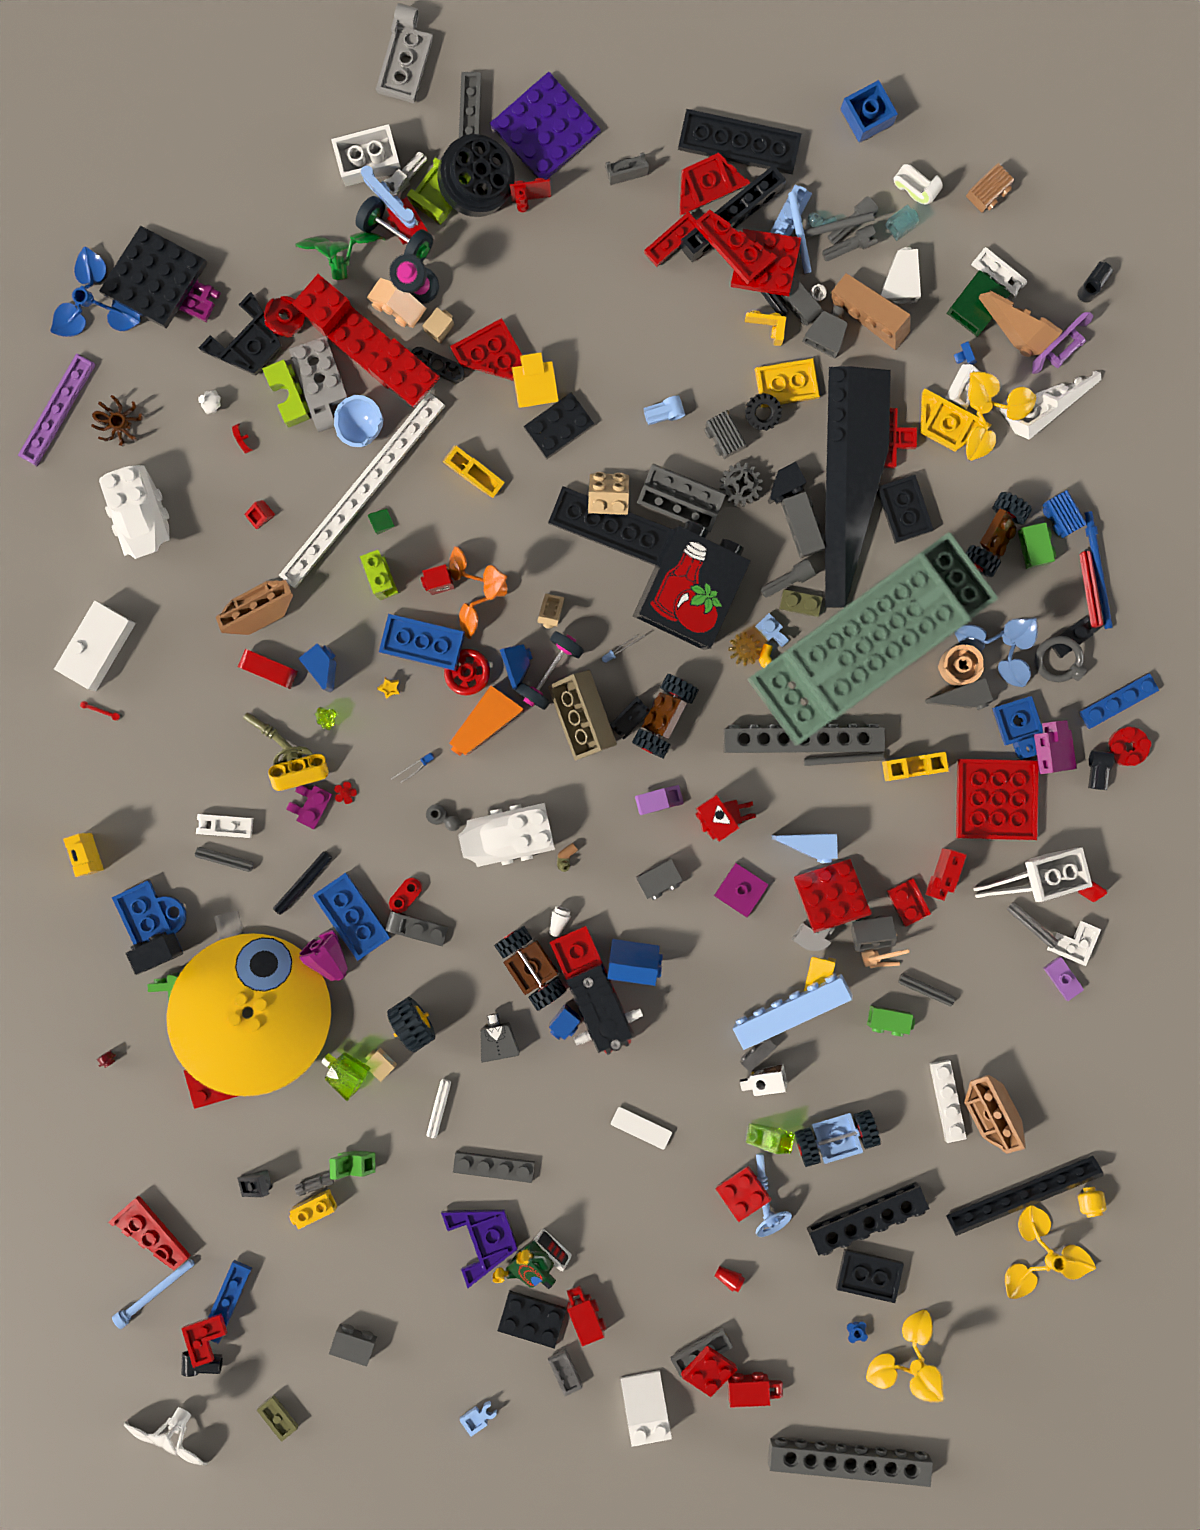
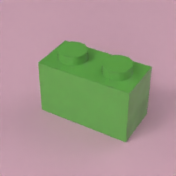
[1018,522,1056,569]

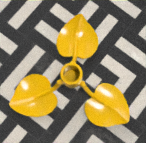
[966,372,1036,461]
[1005,1205,1096,1299]
[866,1310,944,1402]

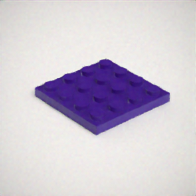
[490,71,601,180]

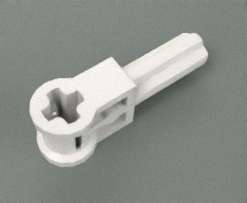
[383,152,427,198]

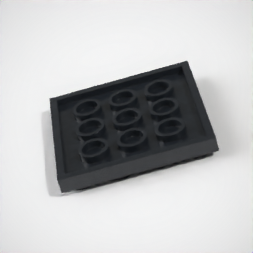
[99,225,207,329]

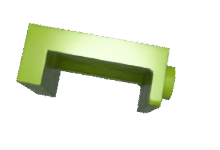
[407,157,468,225]
[360,550,399,601]

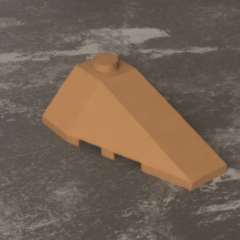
[979,291,1063,357]

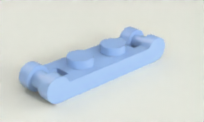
[361,166,416,228]

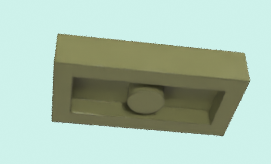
[779,589,822,617]
[256,1395,298,1442]

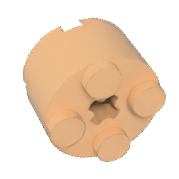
[938,645,984,686]

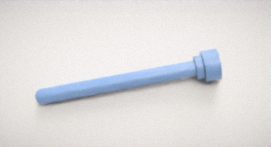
[112,1259,194,1329]

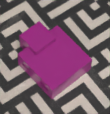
[1034,720,1077,774]

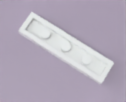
[929,1059,967,1143]

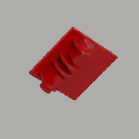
[510,178,551,213]

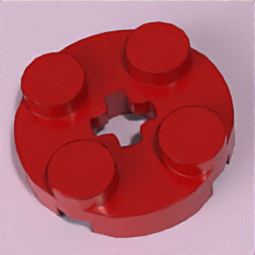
[264,296,305,337]
[1108,727,1151,766]

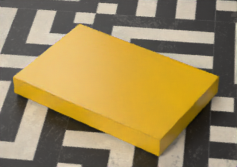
[755,358,820,408]

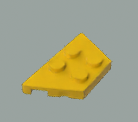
[920,388,992,452]

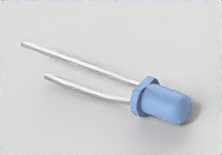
[602,635,645,663]

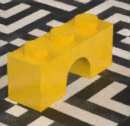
[882,752,949,781]

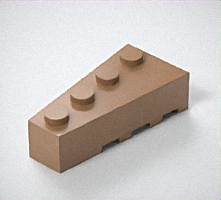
[831,273,910,350]

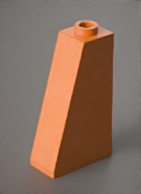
[449,686,524,756]

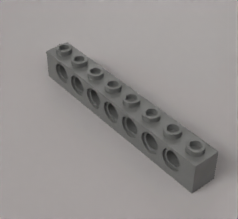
[723,724,885,753]
[768,1437,933,1487]

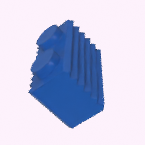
[1042,490,1087,538]

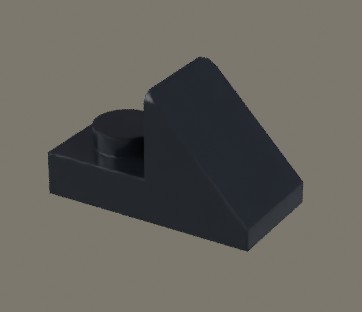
[237,1170,272,1197]

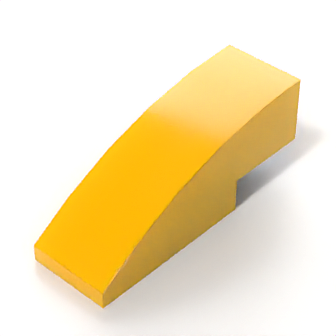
[442,446,505,498]

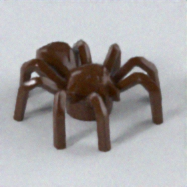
[91,395,144,447]

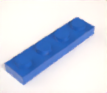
[1079,673,1159,729]
[208,1260,252,1344]

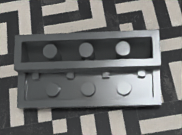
[637,463,726,533]

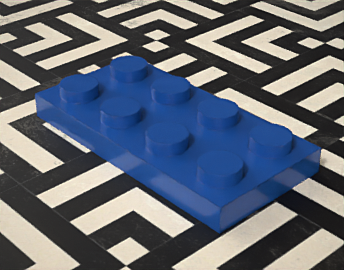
[379,614,465,671]
[312,872,391,961]

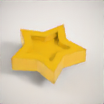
[377,677,400,699]

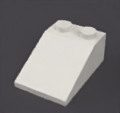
[621,1370,672,1447]

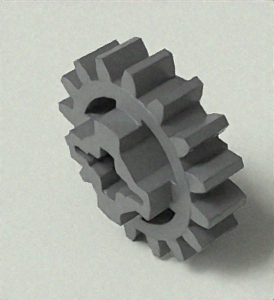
[719,463,763,507]

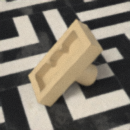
[538,593,564,628]

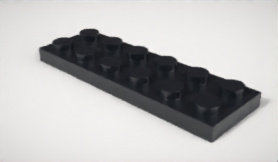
[678,109,802,175]
[548,486,672,566]

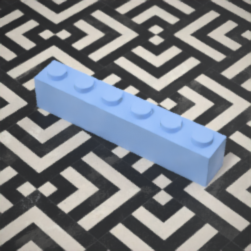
[733,974,853,1050]

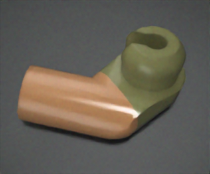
[557,843,578,872]

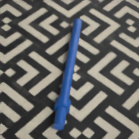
[1084,511,1113,629]

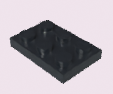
[524,392,595,459]
[878,474,934,544]
[836,1248,904,1303]
[497,1290,566,1349]

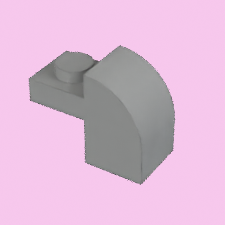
[791,923,836,951]

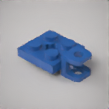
[992,696,1043,759]

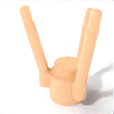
[861,933,910,969]

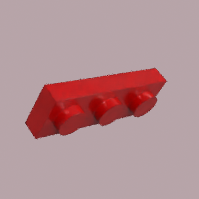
[644,211,696,267]

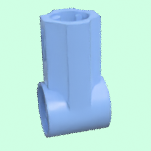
[643,395,685,426]

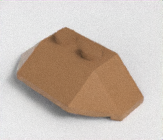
[215,580,293,635]
[964,1075,1026,1154]

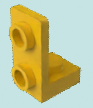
[745,311,786,346]

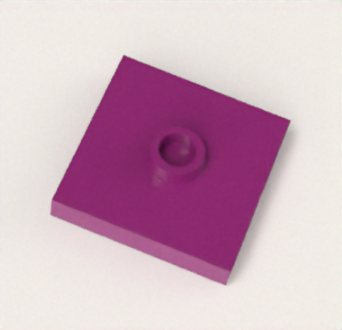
[713,863,768,918]

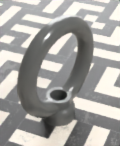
[1035,636,1087,682]

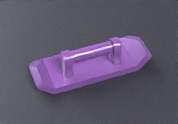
[1032,312,1094,374]

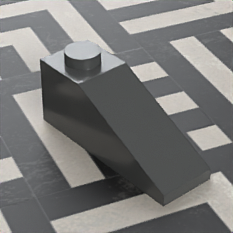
[925,678,993,710]

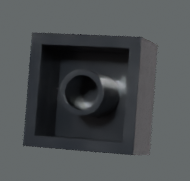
[125,931,183,975]

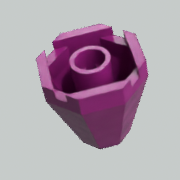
[300,930,348,981]

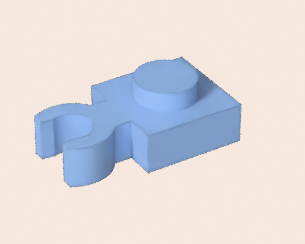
[459,1401,497,1437]

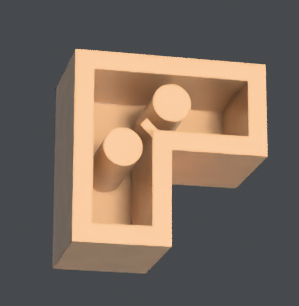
[367,278,427,328]

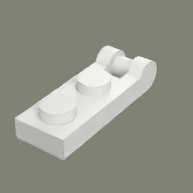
[971,247,1027,299]
[196,814,253,838]

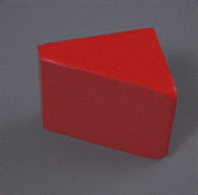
[244,500,275,530]
[1078,881,1107,902]

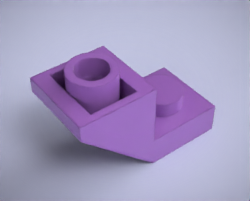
[635,785,684,815]

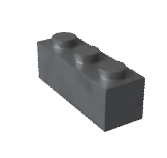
[740,1038,777,1072]

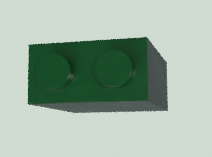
[946,270,1011,337]

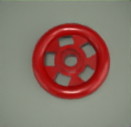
[444,649,490,696]

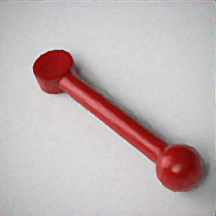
[80,701,121,721]

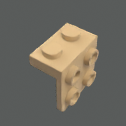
[588,472,629,515]

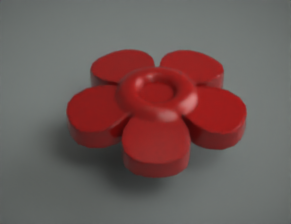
[334,781,357,804]

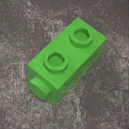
[867,1005,915,1037]

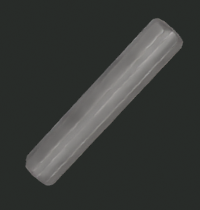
[1007,902,1059,948]

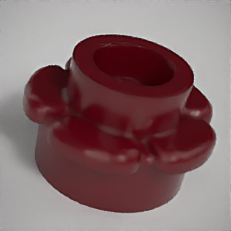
[96,1050,116,1068]

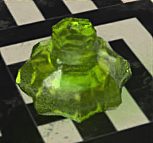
[314,707,337,730]

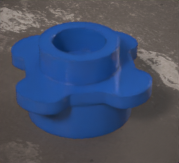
[847,1321,868,1343]

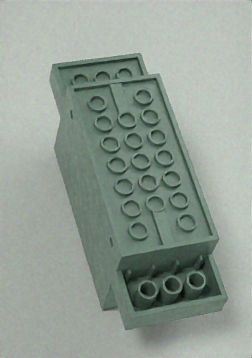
[747,532,998,745]

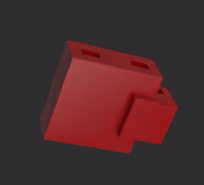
[925,848,966,901]

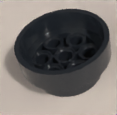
[437,134,515,217]

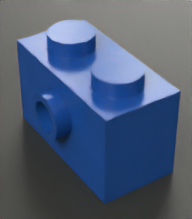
[549,1003,581,1040]

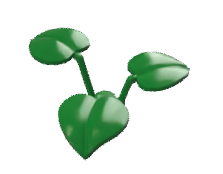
[295,232,385,280]

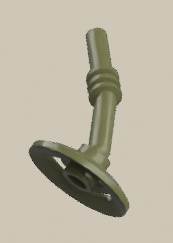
[243,712,313,765]

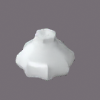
[199,390,221,414]

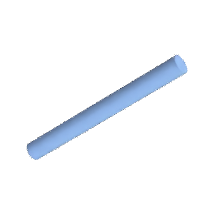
[788,191,812,274]

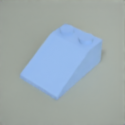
[772,833,838,863]

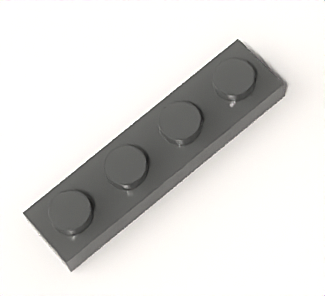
[453,1151,535,1183]

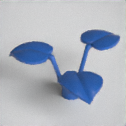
[50,246,141,337]

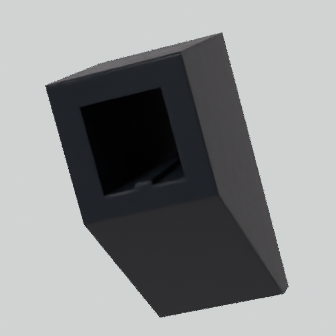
[768,461,807,504]

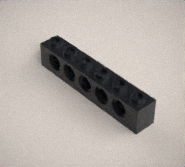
[680,165,786,263]
[807,1182,929,1256]

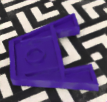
[441,1209,518,1288]

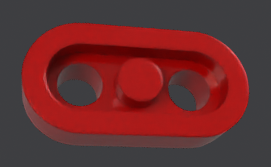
[389,878,422,913]

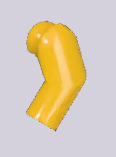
[759,644,773,668]

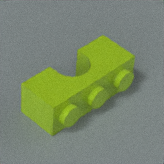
[262,360,310,428]

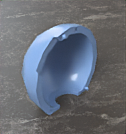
[334,395,384,447]

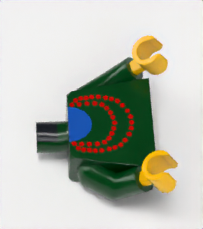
[493,1240,556,1289]

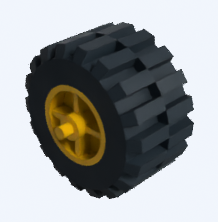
[387,997,435,1053]

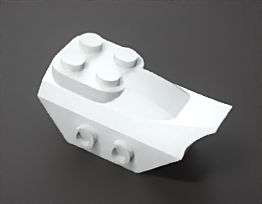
[99,465,170,559]
[458,803,555,867]

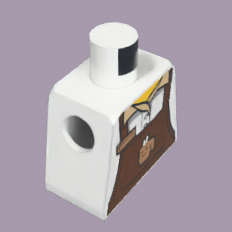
[740,1064,787,1096]

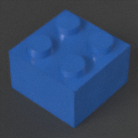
[841,80,898,143]

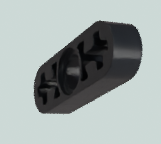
[411,347,465,383]

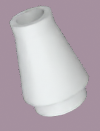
[549,906,571,937]

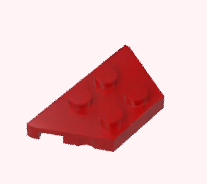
[679,153,750,216]

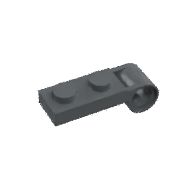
[385,911,448,947]

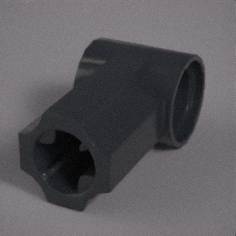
[1077,261,1114,303]
[1088,750,1114,790]
[181,1351,223,1377]

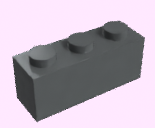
[781,492,825,559]

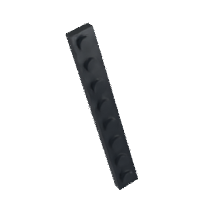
[946,1156,1104,1236]

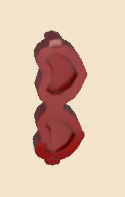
[232,423,252,454]

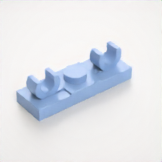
[770,184,812,236]

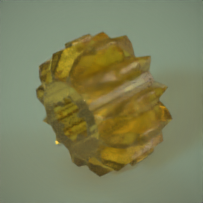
[728,632,762,666]

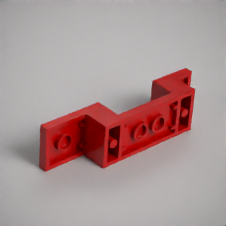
[292,274,440,408]

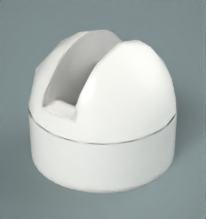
[809,284,827,302]

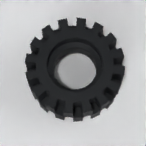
[745,393,782,431]

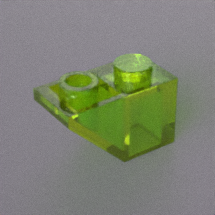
[745,1123,794,1154]

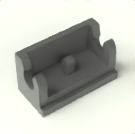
[605,152,649,185]

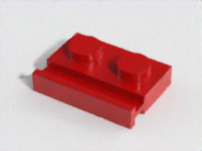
[887,878,931,927]

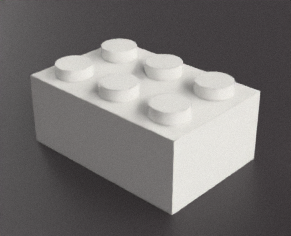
[331,124,401,187]

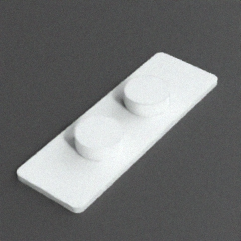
[611,1107,672,1150]

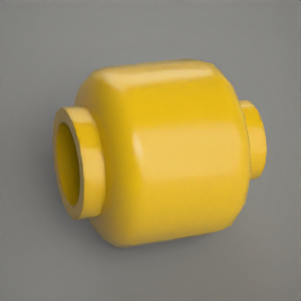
[1077,1187,1107,1217]

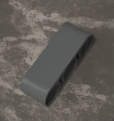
[778,276,822,326]

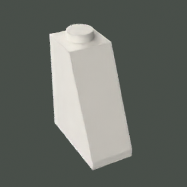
[880,247,921,304]

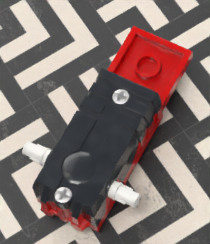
[550,926,643,1055]

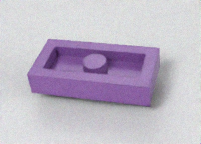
[1043,957,1084,1001]

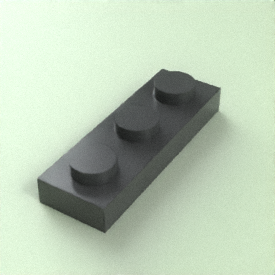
[670,1327,733,1377]

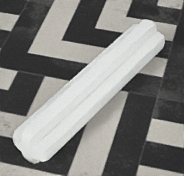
[426,1079,451,1138]

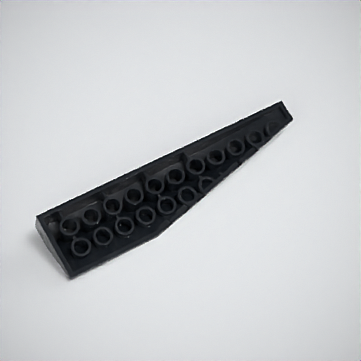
[825,366,891,608]

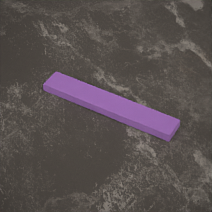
[18,353,96,466]

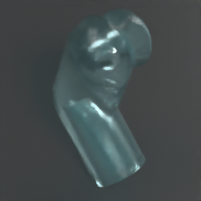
[808,212,837,227]

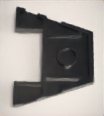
[198,292,283,376]

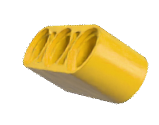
[268,754,329,791]

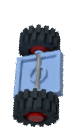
[794,1110,881,1167]

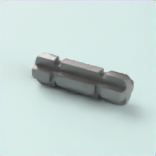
[295,1173,334,1196]

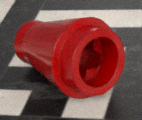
[714,1266,745,1293]

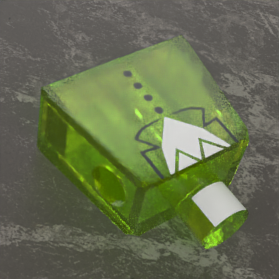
[321,1052,371,1101]

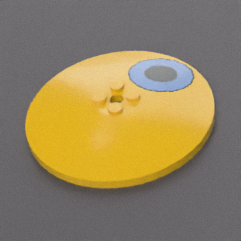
[167,933,331,1096]

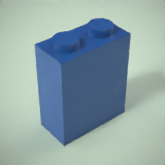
[607,939,663,986]

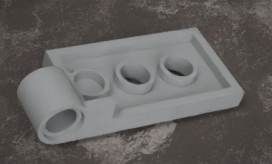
[376,3,433,104]
[289,336,348,432]

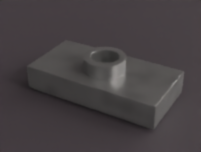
[548,1349,583,1396]

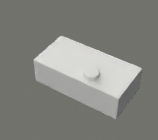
[54,600,136,691]

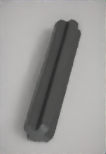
[195,847,254,872]
[898,974,955,1006]

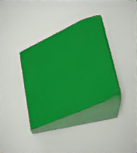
[367,508,395,535]

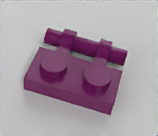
[179,279,220,323]

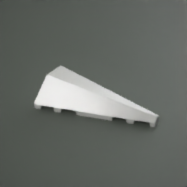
[1000,371,1101,439]

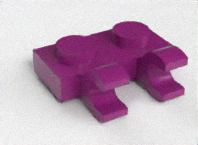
[286,785,333,830]

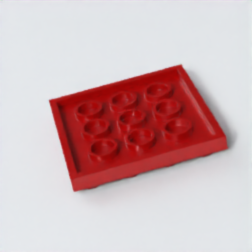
[956,759,1039,840]

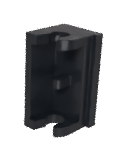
[610,697,650,740]

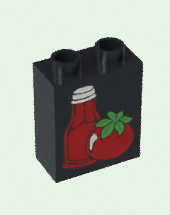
[632,521,751,650]

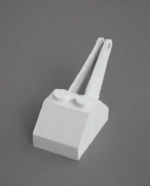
[973,847,1092,902]

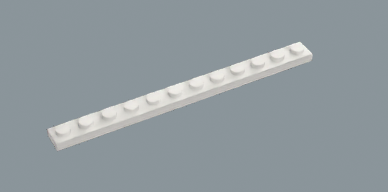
[279,392,445,589]

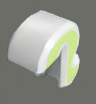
[894,164,943,205]

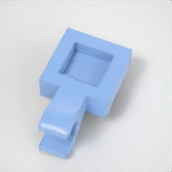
[755,613,789,647]

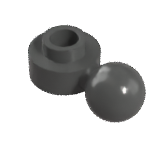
[426,805,461,831]

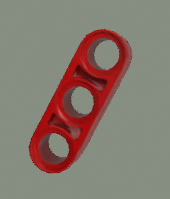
[238,649,298,689]

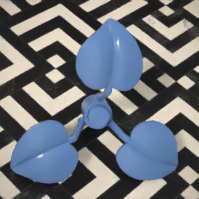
[954,618,1038,687]

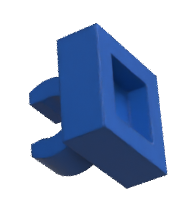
[954,341,977,365]

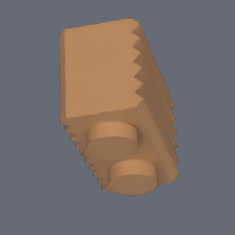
[966,163,1014,213]

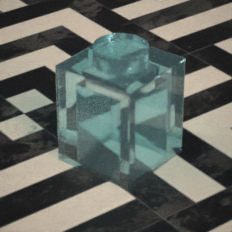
[885,204,919,241]

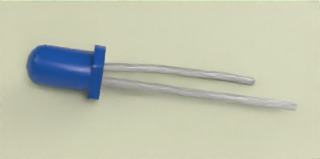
[391,753,434,783]

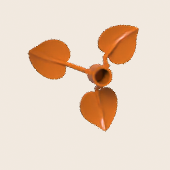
[449,546,508,639]

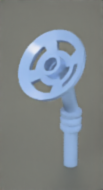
[756,1153,792,1237]

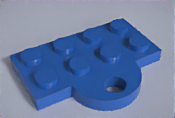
[112,880,187,951]

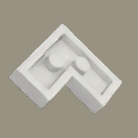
[1047,921,1101,966]

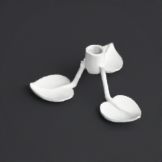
[124,1407,208,1465]

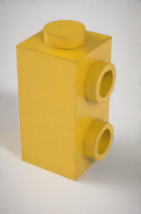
[289,1189,338,1229]

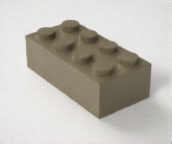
[548,670,617,761]

